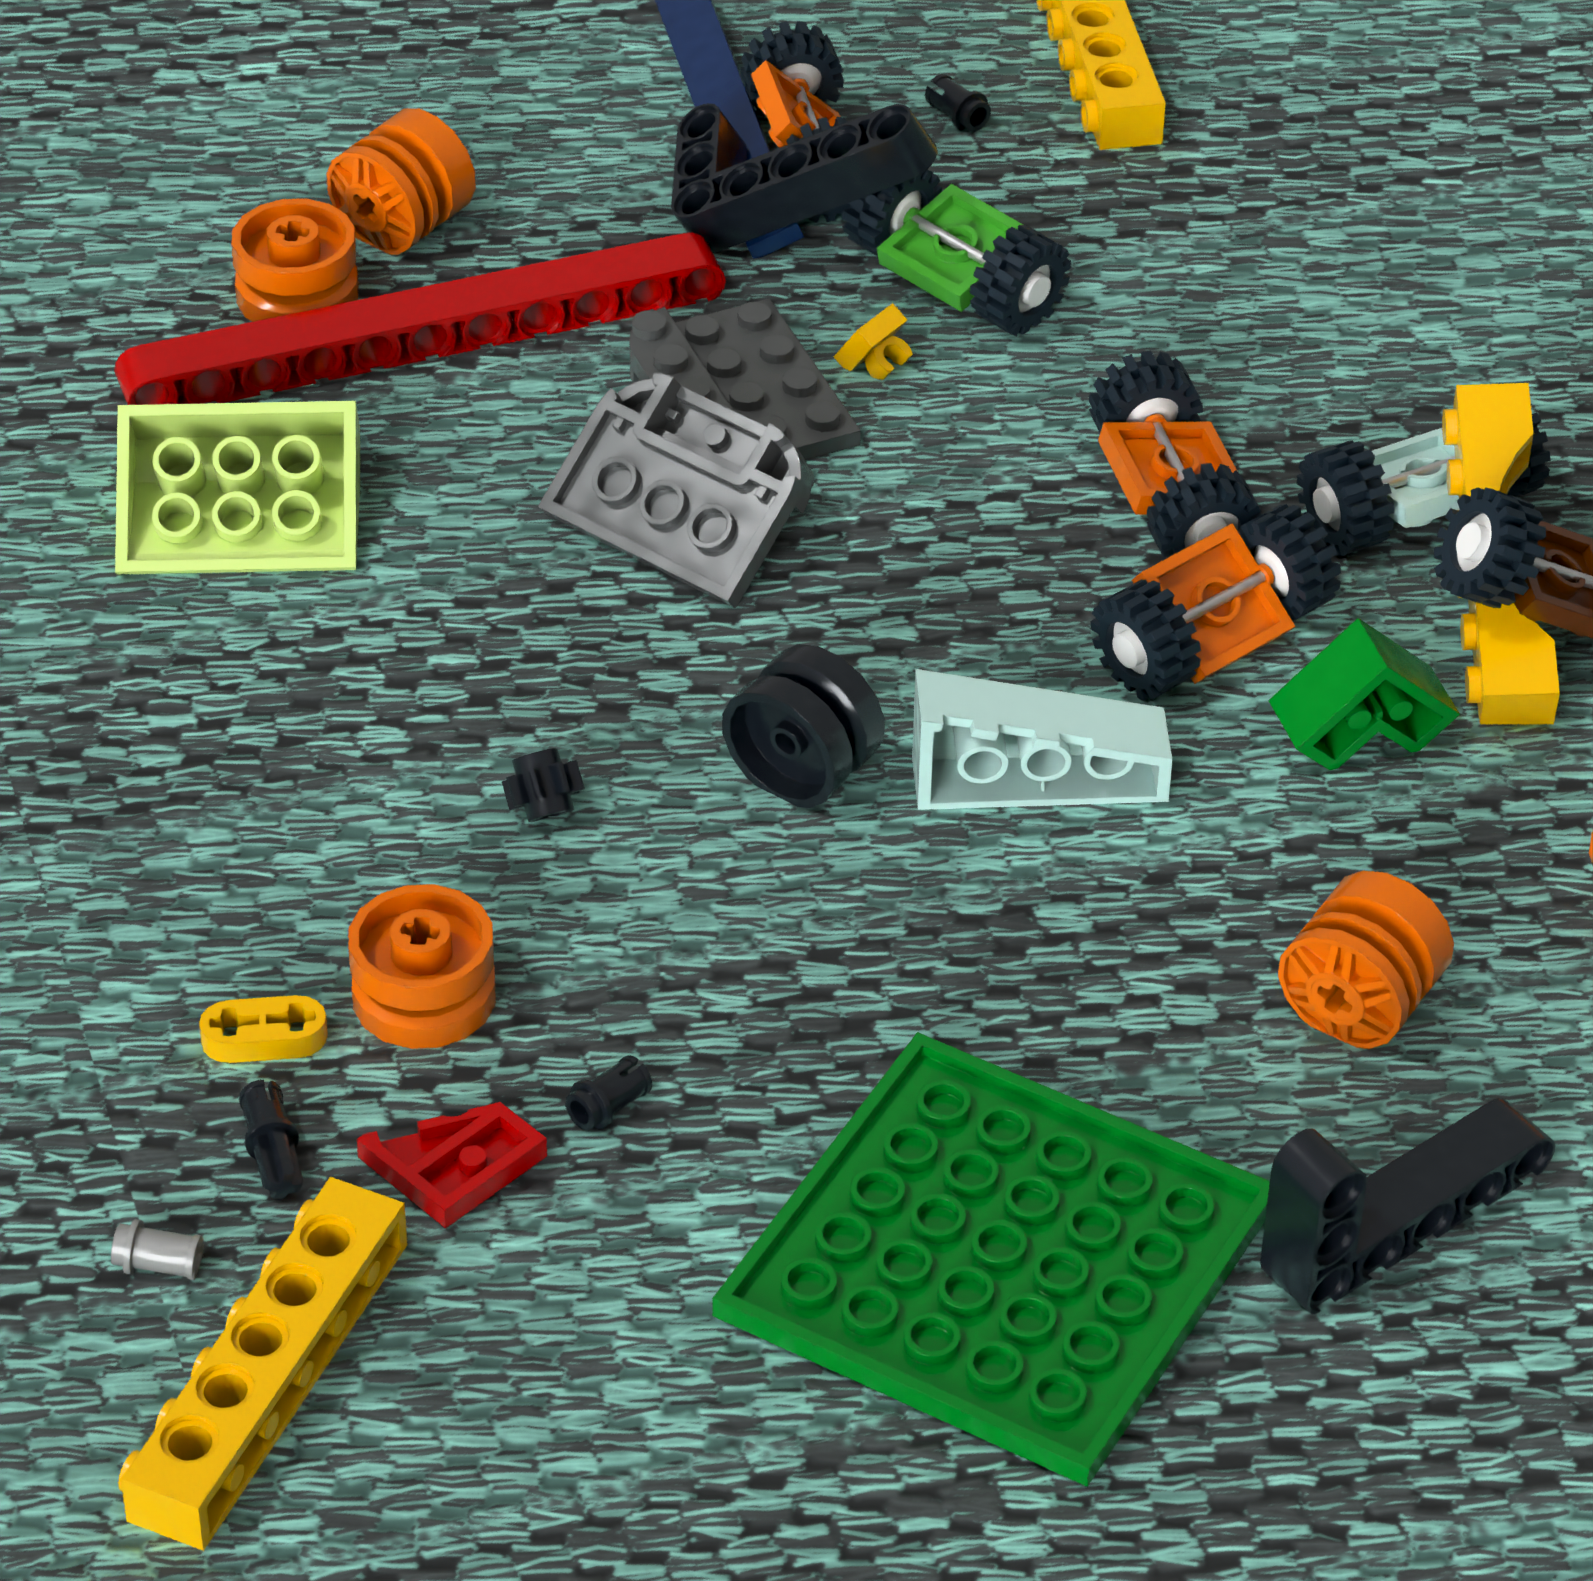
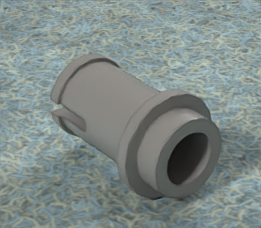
[111,1219,204,1280]

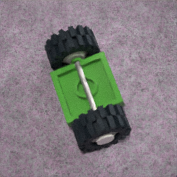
[842,169,1071,336]

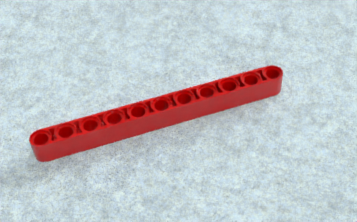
[114,233,726,405]

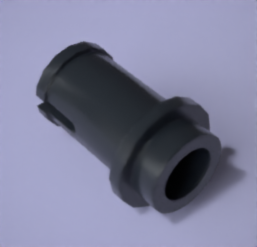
[925,74,991,132]
[565,1055,652,1130]

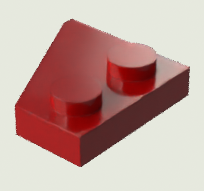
[356,1102,547,1229]

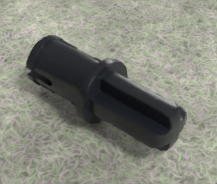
[239,1080,303,1200]

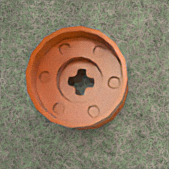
[326,108,476,255]
[1278,870,1454,1049]

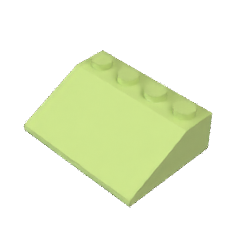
[115,401,360,574]

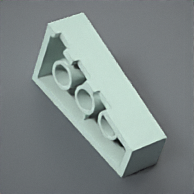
[912,669,1172,810]

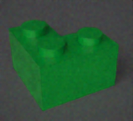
[1268,618,1460,770]

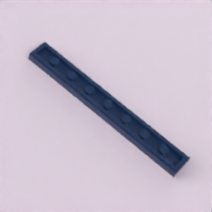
[655,0,804,259]

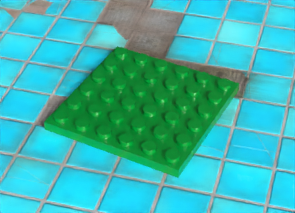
[712,1032,1270,1487]

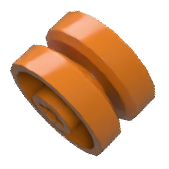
[231,199,359,322]
[348,884,496,1049]

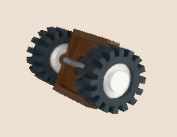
[1434,487,1593,639]

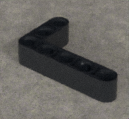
[671,103,938,253]
[1260,1098,1555,1314]

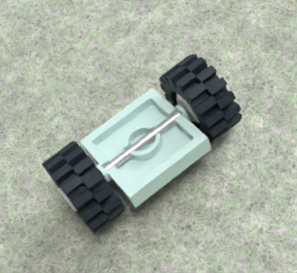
[1297,404,1551,556]

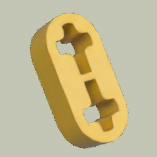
[199,995,328,1063]

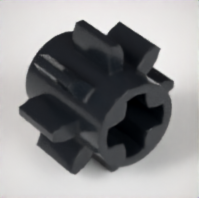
[502,748,585,822]

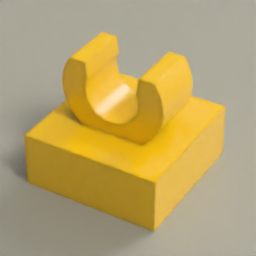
[834,303,913,380]

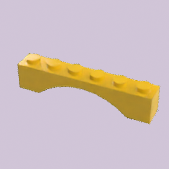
[1442,383,1560,724]

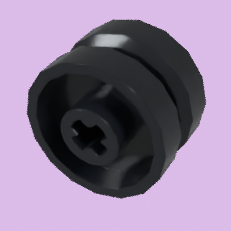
[722,644,885,808]

